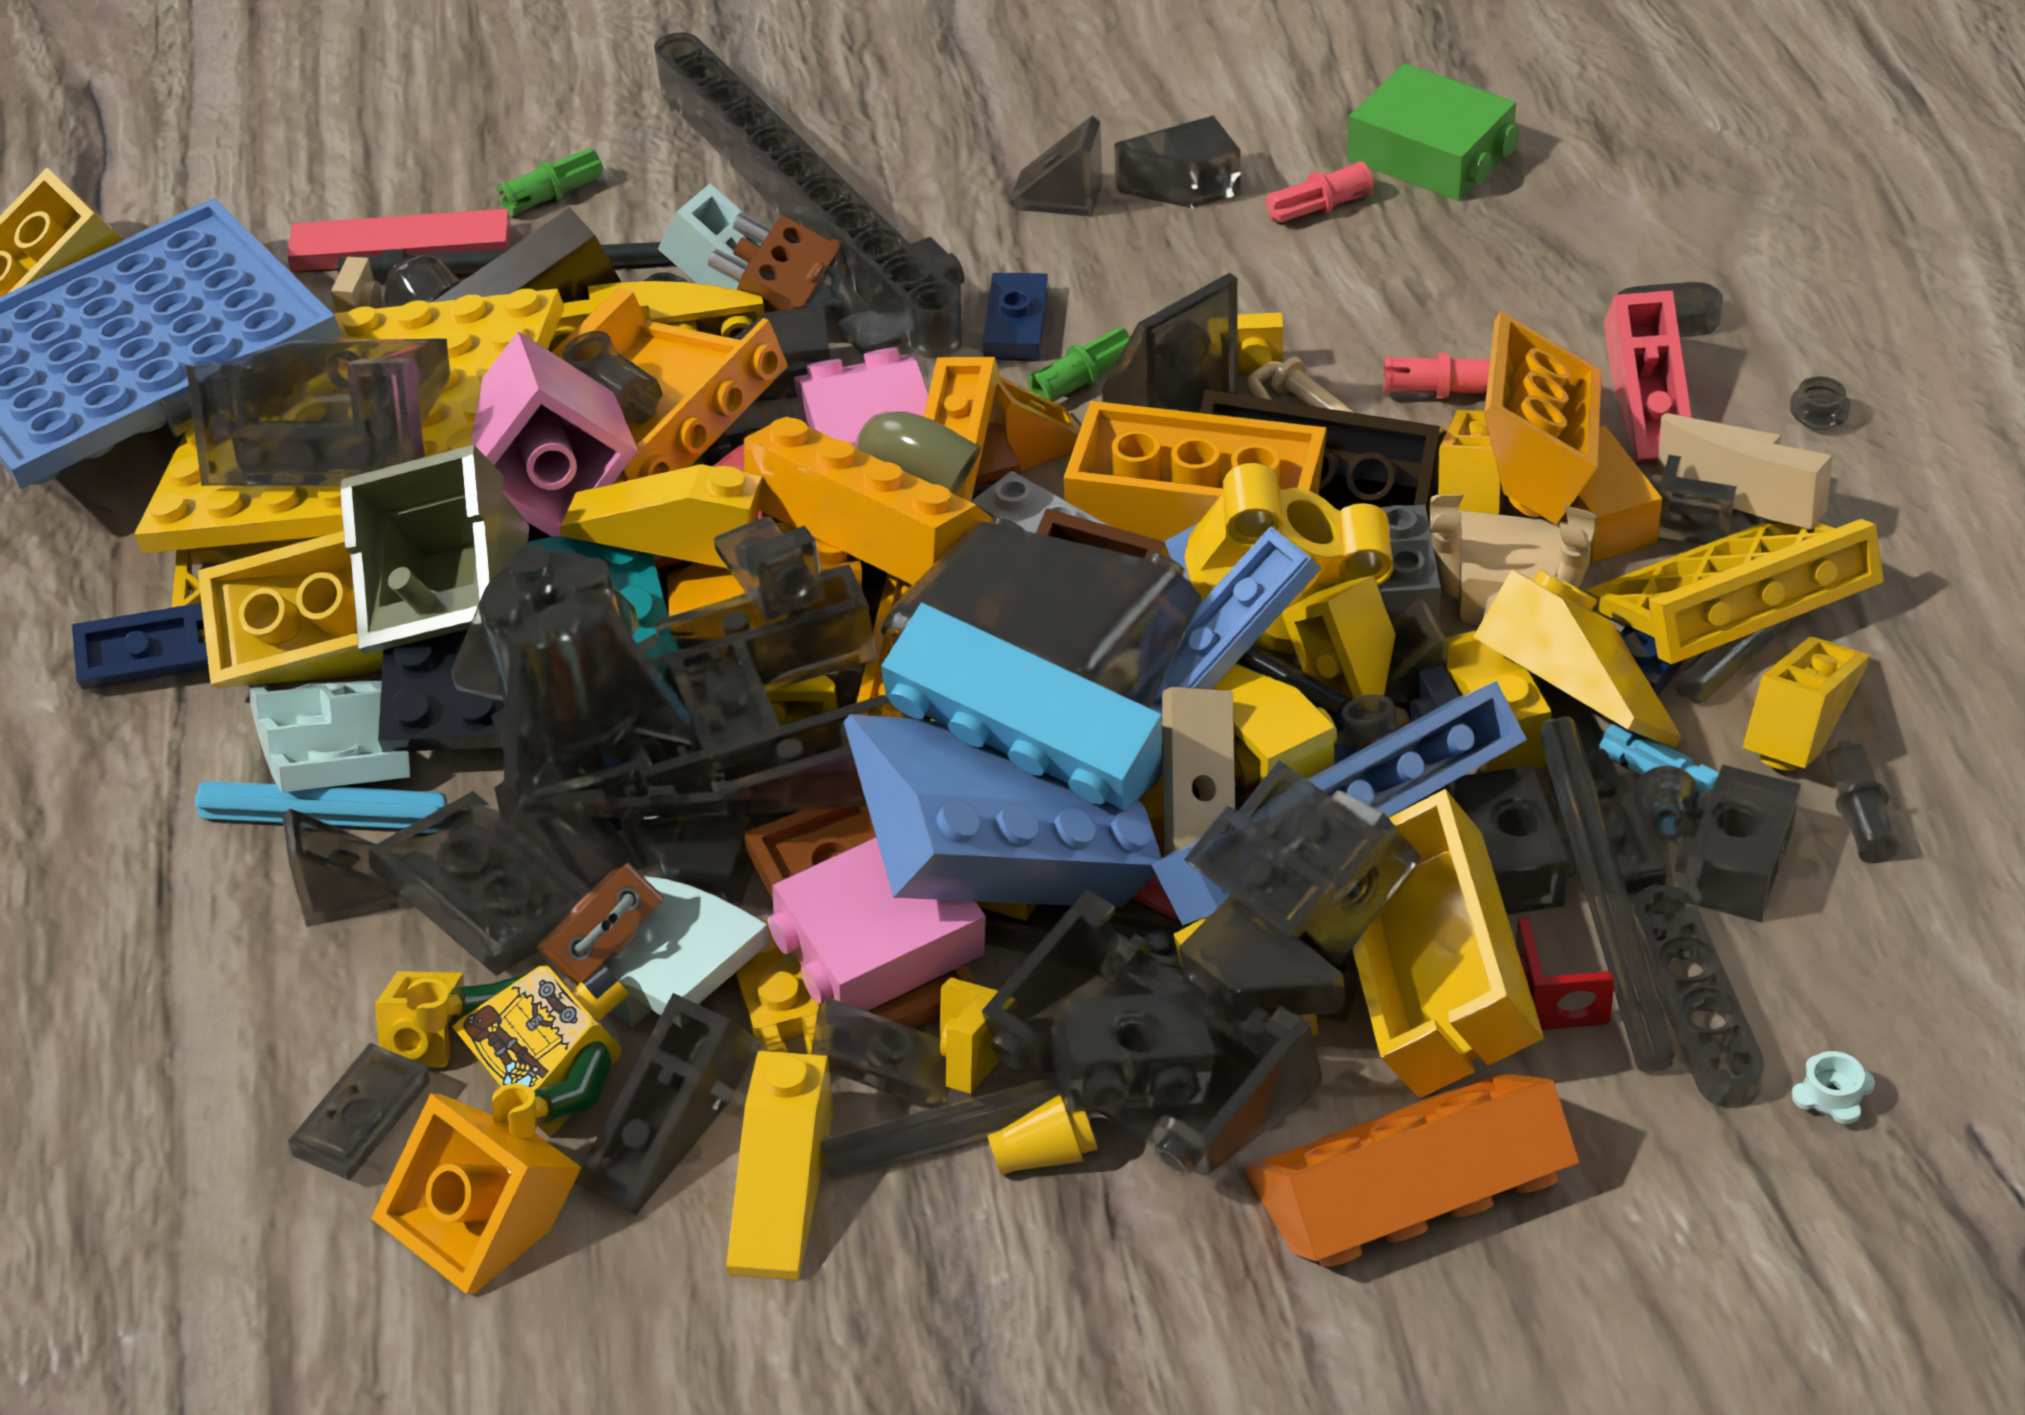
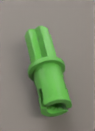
[497,148,604,217]
[1027,328,1136,402]

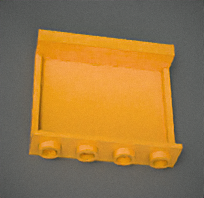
[551,288,788,484]

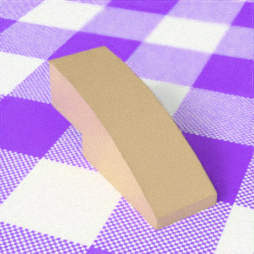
[1657,413,1832,529]

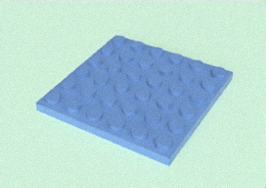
[0,198,342,489]

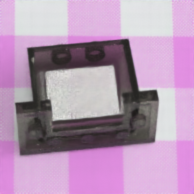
[186,338,450,486]

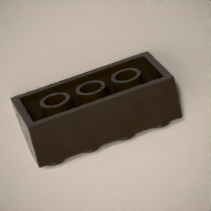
[1200,389,1447,521]

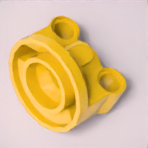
[1184,463,1393,654]

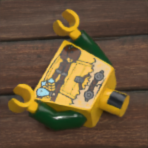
[407,963,630,1139]

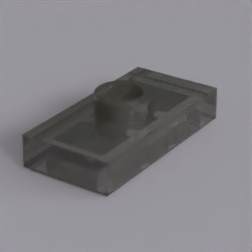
[811,997,949,1111]
[288,1043,431,1181]

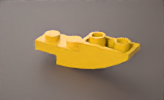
[548,281,765,352]

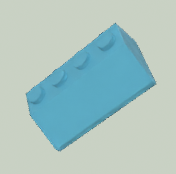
[881,602,1163,810]

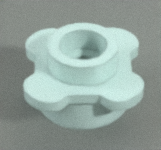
[1792,1051,1875,1124]

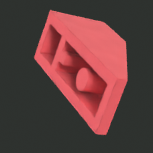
[1604,290,1692,464]

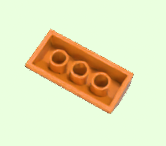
[1244,1072,1579,1267]

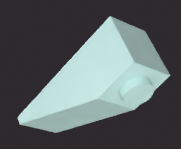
[658,183,832,328]

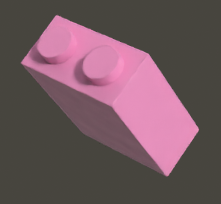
[768,838,986,1024]

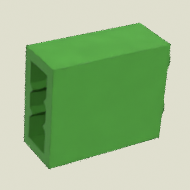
[1347,63,1519,201]

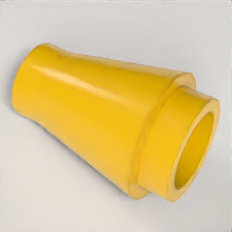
[987,1094,1098,1176]

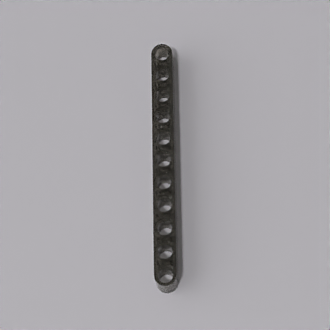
[654,32,964,359]

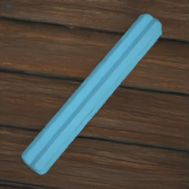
[195,781,449,831]

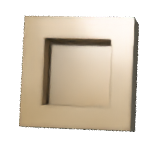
[331,256,382,313]

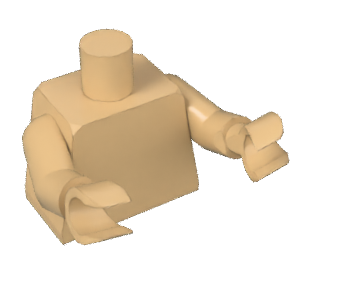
[1430,495,1597,626]

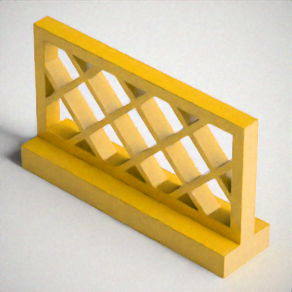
[1585,519,1884,664]

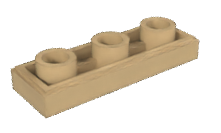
[1162,687,1235,856]

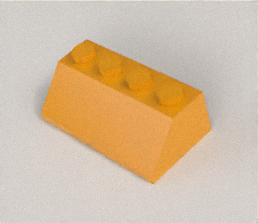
[1484,311,1602,525]
[1063,401,1326,541]
[744,416,1013,594]

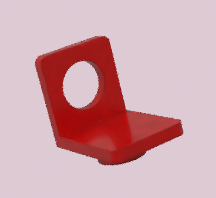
[1516,917,1614,1030]

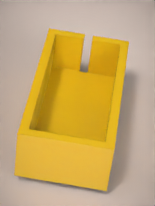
[1327,789,1544,1099]

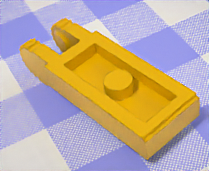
[733,920,831,1063]

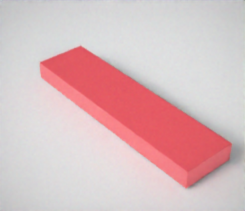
[287,208,511,272]

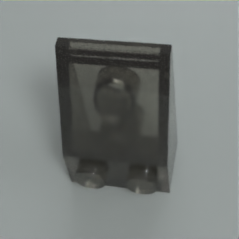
[1102,273,1238,413]

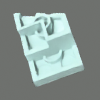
[248,681,410,792]
[603,876,770,1028]

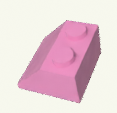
[794,348,928,448]

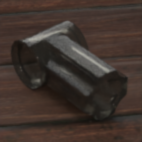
[562,331,663,425]

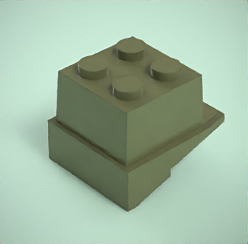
[340,444,529,654]

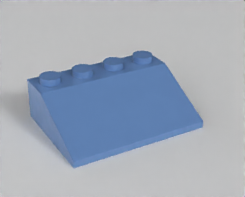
[844,714,1162,908]

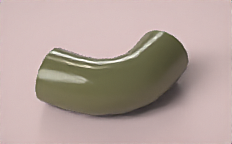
[855,411,981,494]

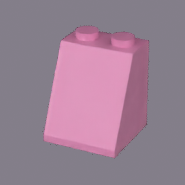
[470,331,638,537]

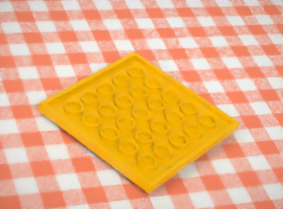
[134,289,564,553]

